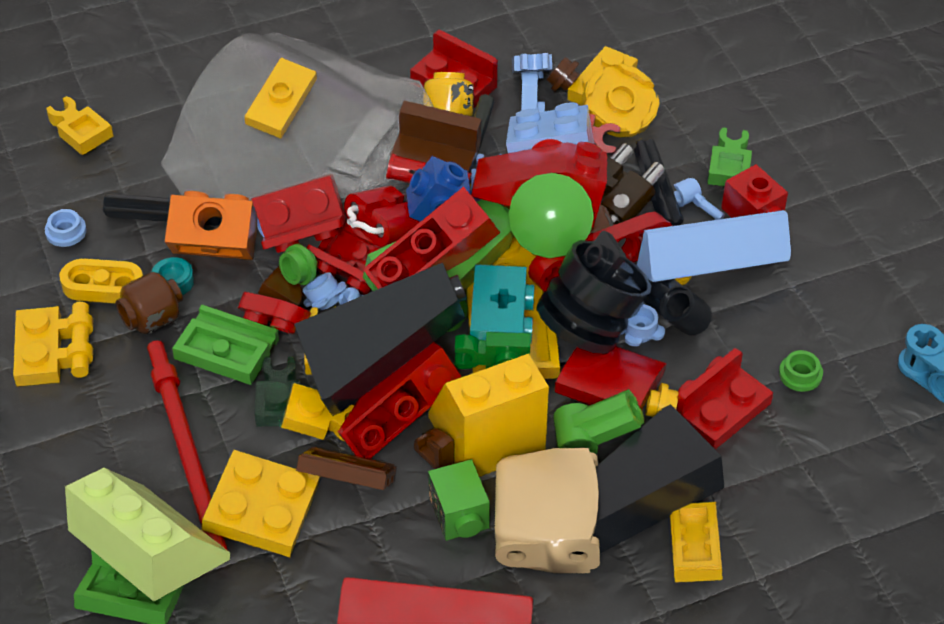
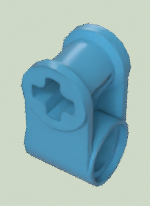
[898,324,944,403]

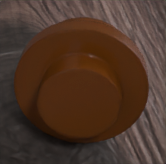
[546,57,580,92]

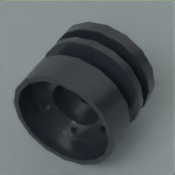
[536,240,651,354]

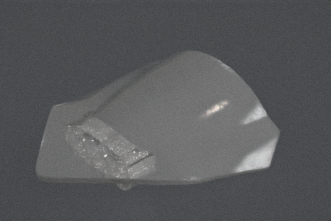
[161,32,434,203]

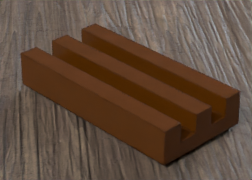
[296,447,397,490]

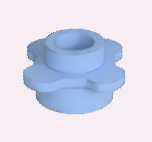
[303,272,347,310]
[625,304,665,346]

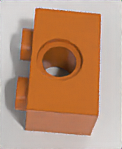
[165,191,258,260]

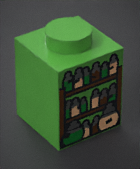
[428,459,490,541]

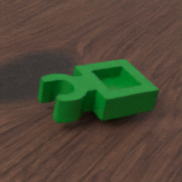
[455,332,531,369]

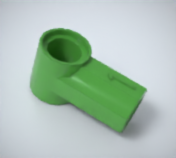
[553,389,645,454]

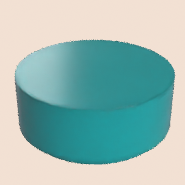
[151,257,194,295]

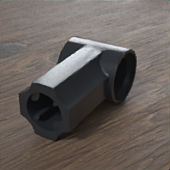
[644,279,712,336]

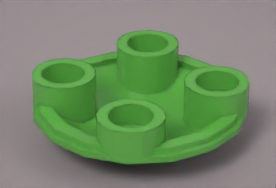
[508,173,594,258]

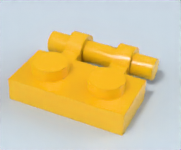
[13,302,93,387]

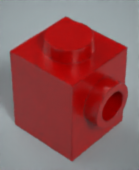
[721,164,788,218]

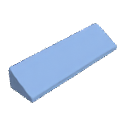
[637,210,791,282]

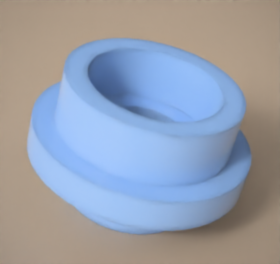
[45,209,87,247]

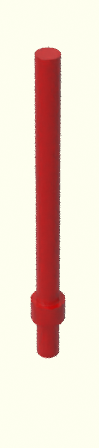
[147,340,228,551]

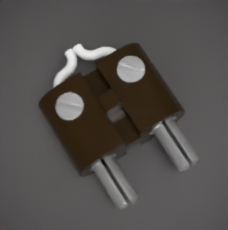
[601,144,665,225]

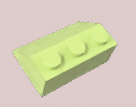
[65,468,230,601]

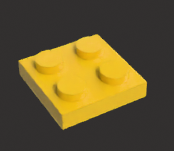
[201,450,320,557]

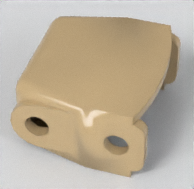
[495,448,600,573]

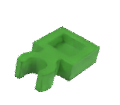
[708,128,752,186]

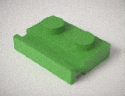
[172,305,279,385]

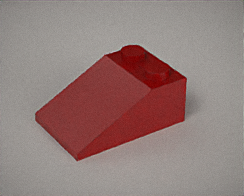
[471,142,607,228]

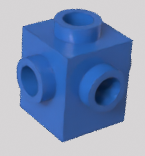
[406,156,472,222]

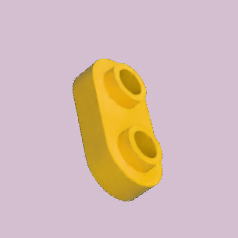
[59,259,143,303]

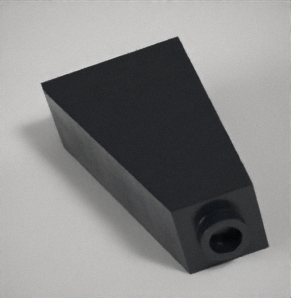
[294,263,467,416]
[576,404,724,555]

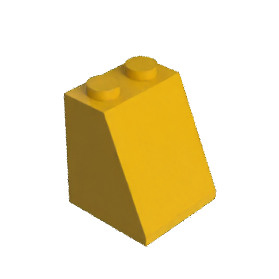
[428,354,549,477]

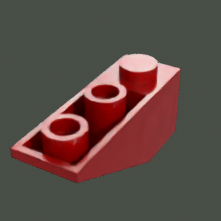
[362,186,500,289]
[337,342,462,459]

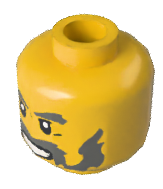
[423,72,474,117]

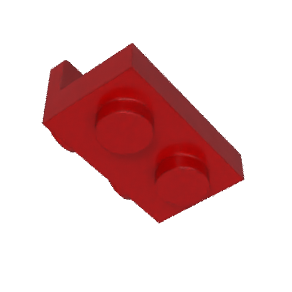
[307,221,387,295]

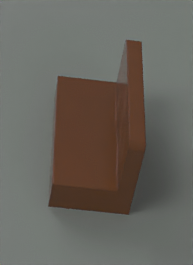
[390,100,482,172]

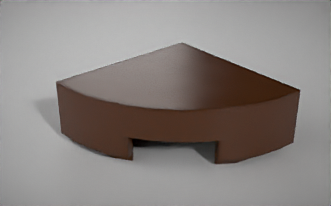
[258,266,302,306]
[414,428,454,469]

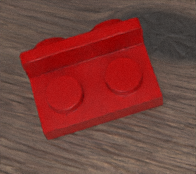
[410,29,498,109]
[252,173,347,253]
[676,348,774,450]

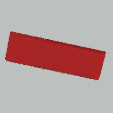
[337,577,533,624]

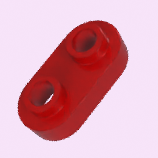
[238,292,312,335]

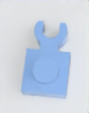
[512,53,552,80]
[521,72,545,112]

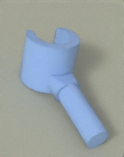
[674,178,725,220]

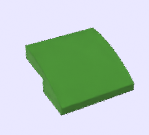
[74,550,184,624]

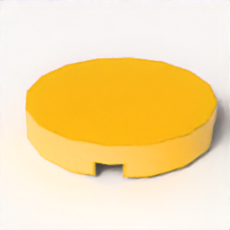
[582,64,659,137]

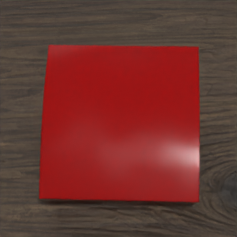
[555,346,667,410]

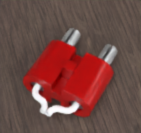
[344,186,420,246]

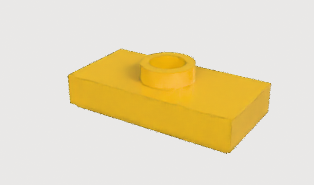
[244,58,317,138]
[670,502,723,582]

